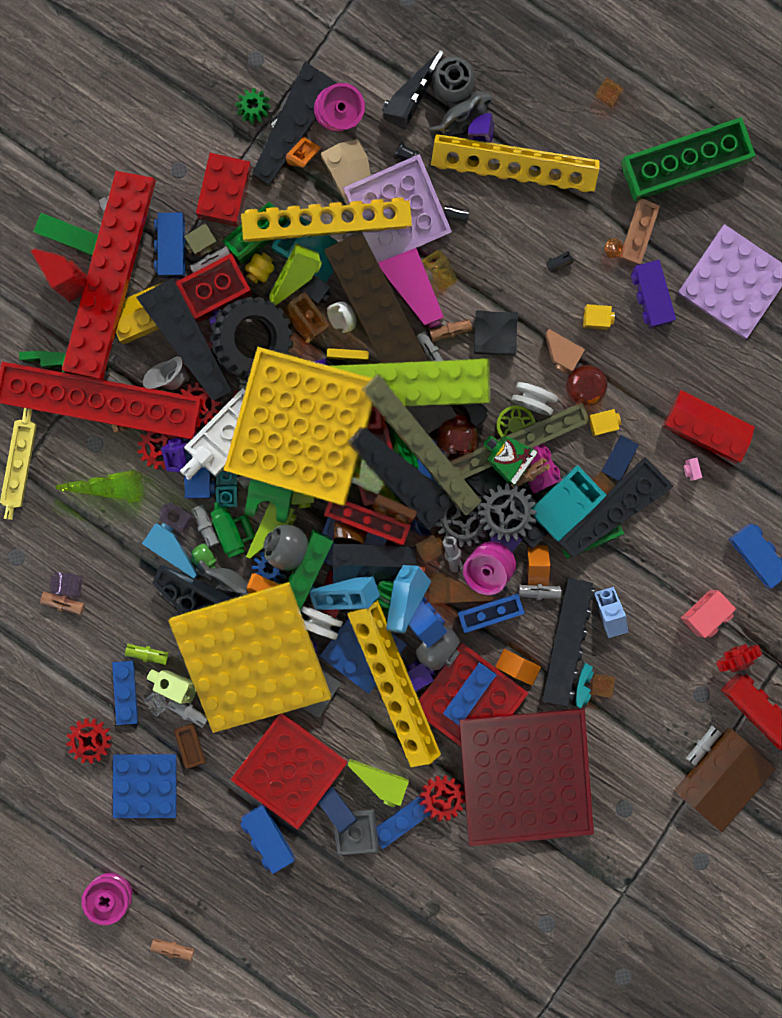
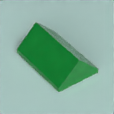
[222,202,288,266]

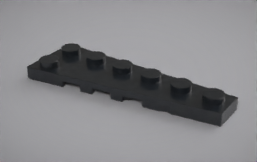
[252,61,337,187]
[136,278,232,401]
[347,427,453,530]
[447,446,549,550]
[558,457,673,558]

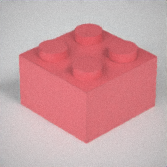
[680,590,736,638]

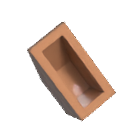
[545,329,585,374]

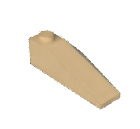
[321,139,371,205]

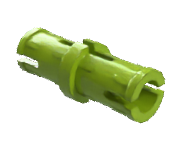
[125,643,169,665]

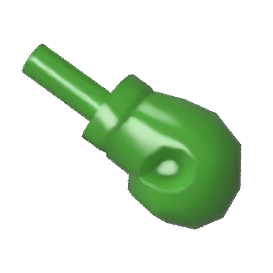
[191,544,216,568]

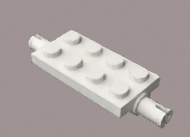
[180,388,245,480]

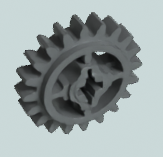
[478,484,537,543]
[434,496,486,548]

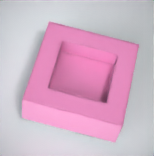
[684,458,702,481]

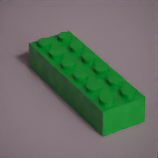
[620,117,756,202]

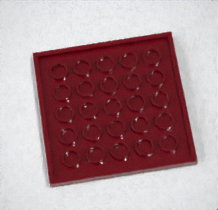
[459,708,594,846]

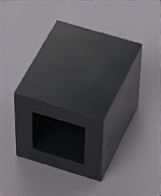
[298,275,332,306]

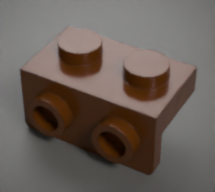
[371,489,417,525]

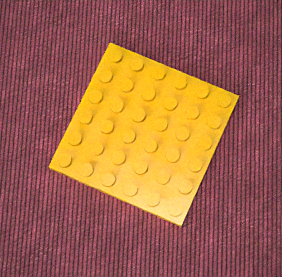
[223,347,373,505]
[169,582,331,733]

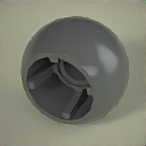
[431,56,476,103]
[263,525,308,571]
[415,625,460,670]

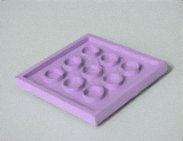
[343,154,452,263]
[677,224,782,339]

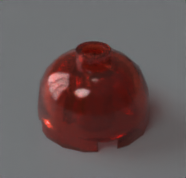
[566,365,608,406]
[436,416,478,454]

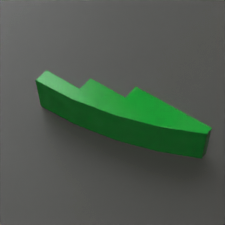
[33,213,98,257]
[19,351,108,374]

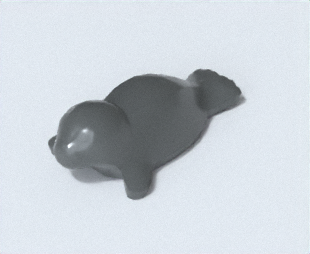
[428,91,493,141]
[196,560,249,599]

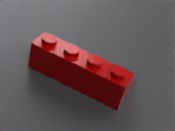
[31,249,87,303]
[662,390,755,464]
[720,673,782,751]

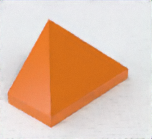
[286,137,321,168]

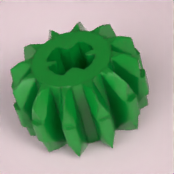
[235,88,271,125]
[374,580,393,616]

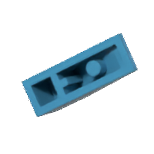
[142,522,199,579]
[386,565,431,633]
[309,577,380,610]

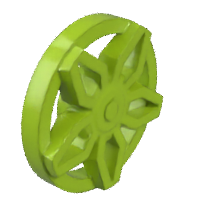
[496,405,535,438]

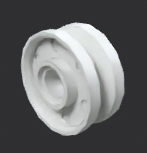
[511,382,558,416]
[301,606,343,640]

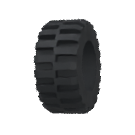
[210,297,294,379]

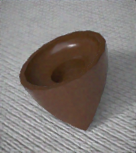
[333,521,368,545]

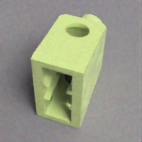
[147,670,196,703]

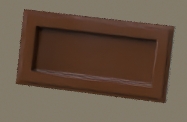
[174,723,206,769]

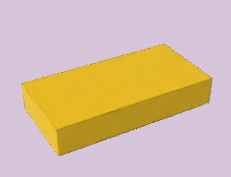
[327,348,369,362]

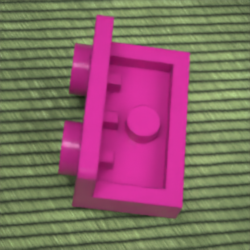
[528,443,561,494]

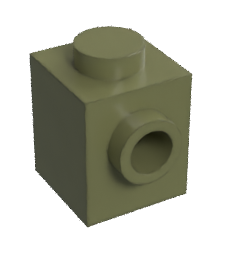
[184,223,218,258]

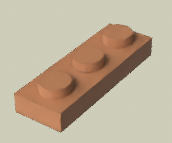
[620,199,660,265]

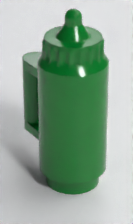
[211,502,255,558]

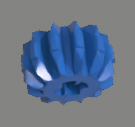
[252,552,285,583]

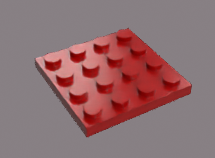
[418,642,528,746]
[230,713,348,830]

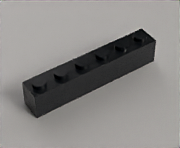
[541,577,595,706]

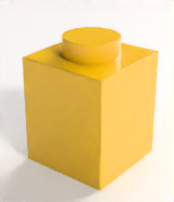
[583,304,615,330]
[588,409,621,437]

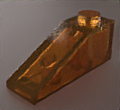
[429,573,492,603]

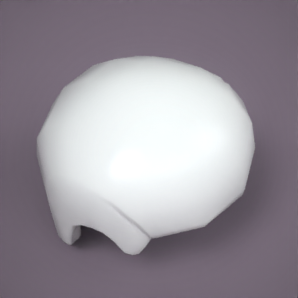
[327,301,357,333]

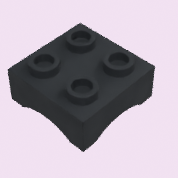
[474,310,518,356]
[452,403,489,431]

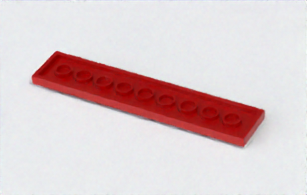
[62,171,156,380]
[0,361,203,440]

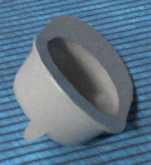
[143,357,190,390]

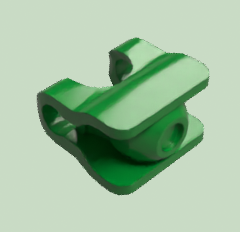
[245,479,294,523]

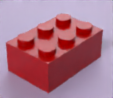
[196,153,252,227]
[176,254,253,323]

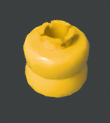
[245,253,275,284]

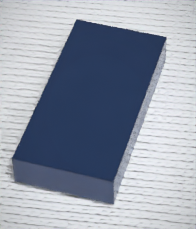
[601,435,639,481]
[318,787,358,834]

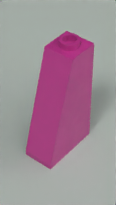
[378,248,444,329]

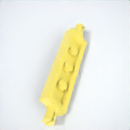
[0,408,37,520]

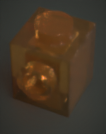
[415,535,445,563]

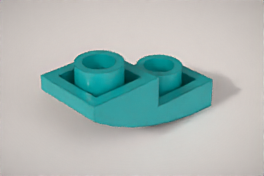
[216,470,238,507]
[574,662,594,708]

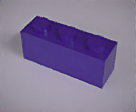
[631,260,676,329]

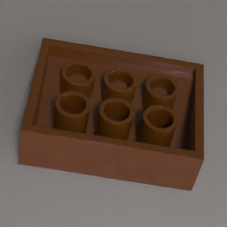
[674,728,776,832]

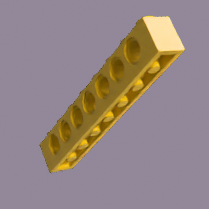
[431,134,599,192]
[241,197,412,242]
[347,601,441,767]

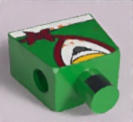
[483,436,538,485]

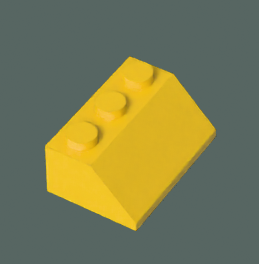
[116,282,164,344]

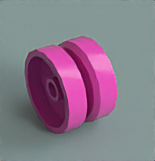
[314,83,365,132]
[463,541,516,595]
[82,873,132,925]

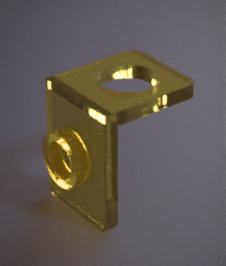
[422,250,457,290]

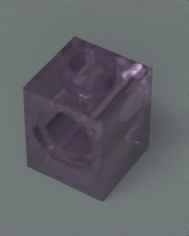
[159,502,194,533]
[49,572,83,596]

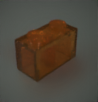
[283,292,330,343]

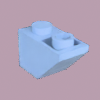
[594,587,628,638]

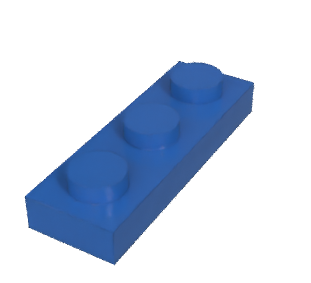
[112,660,139,725]
[443,662,496,725]
[376,796,431,849]

